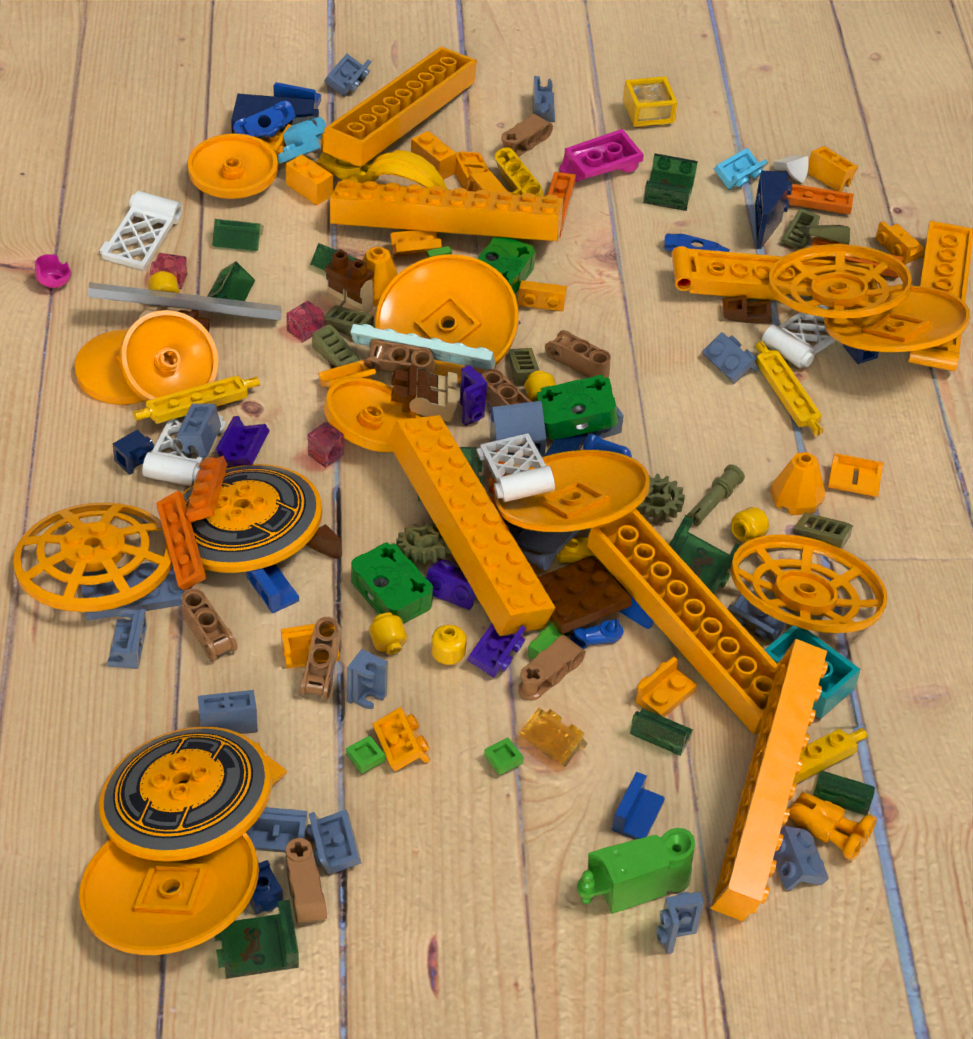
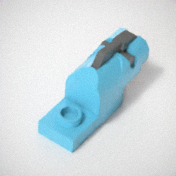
[277,116,327,164]

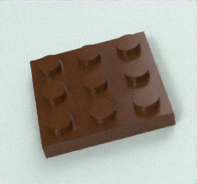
[537,556,632,634]

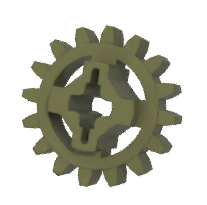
[636,474,685,522]
[396,522,451,564]

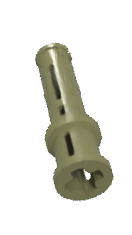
[687,464,745,526]

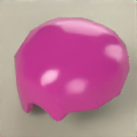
[35,254,72,288]

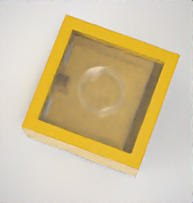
[623,76,678,127]

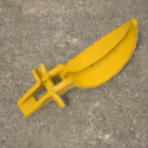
[316,150,447,189]

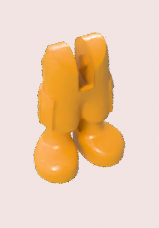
[789,792,877,861]

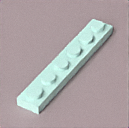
[351,324,495,370]

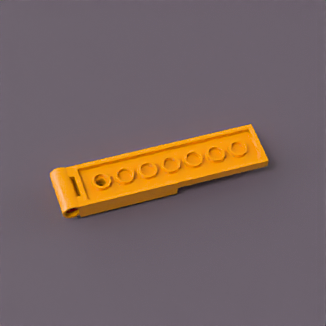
[908,221,973,372]
[672,246,878,301]

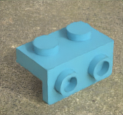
[714,148,768,190]

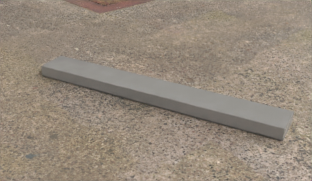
[88,282,282,320]

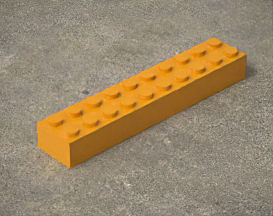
[323,47,477,167]
[330,179,563,241]
[387,415,555,636]
[587,508,777,735]
[710,639,828,921]

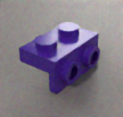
[460,365,487,426]
[216,416,270,468]
[426,560,476,610]
[467,623,526,678]

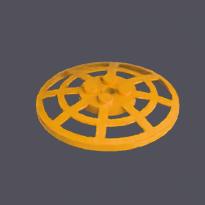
[769,244,912,318]
[13,502,172,612]
[730,534,888,633]

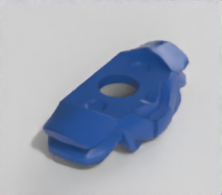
[233,101,296,139]
[664,233,730,252]

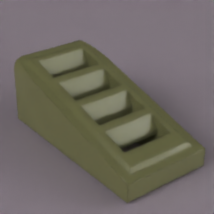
[781,208,820,250]
[799,225,850,245]
[321,305,374,337]
[312,324,360,368]
[508,348,539,386]
[793,513,853,549]

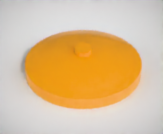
[188,134,278,199]
[119,310,218,401]
[75,329,145,405]
[323,378,420,452]

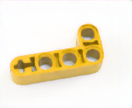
[494,147,544,197]

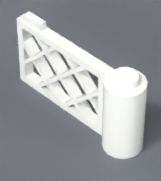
[99,191,183,271]
[762,305,836,369]
[142,416,226,486]
[476,433,555,503]

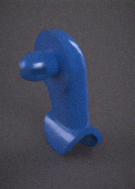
[583,434,632,458]
[570,619,624,649]

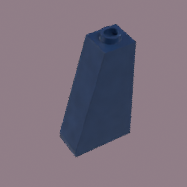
[231,93,319,134]

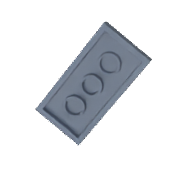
[81,562,192,621]

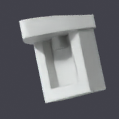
[773,156,808,183]

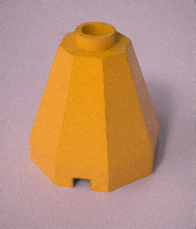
[362,247,398,307]
[770,452,826,516]

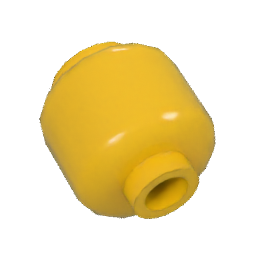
[147,271,180,293]
[524,370,556,402]
[731,507,769,543]
[369,612,408,655]
[431,625,467,665]

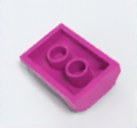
[559,129,644,183]

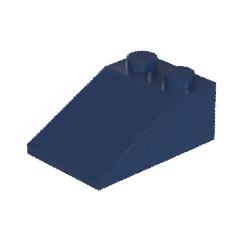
[755,170,792,249]

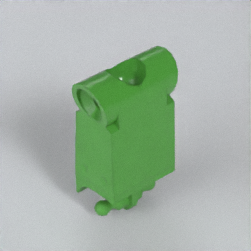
[577,828,695,914]

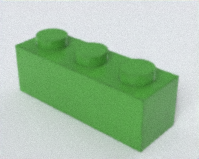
[528,622,571,659]

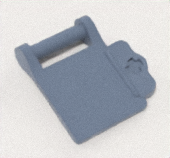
[508,526,579,570]

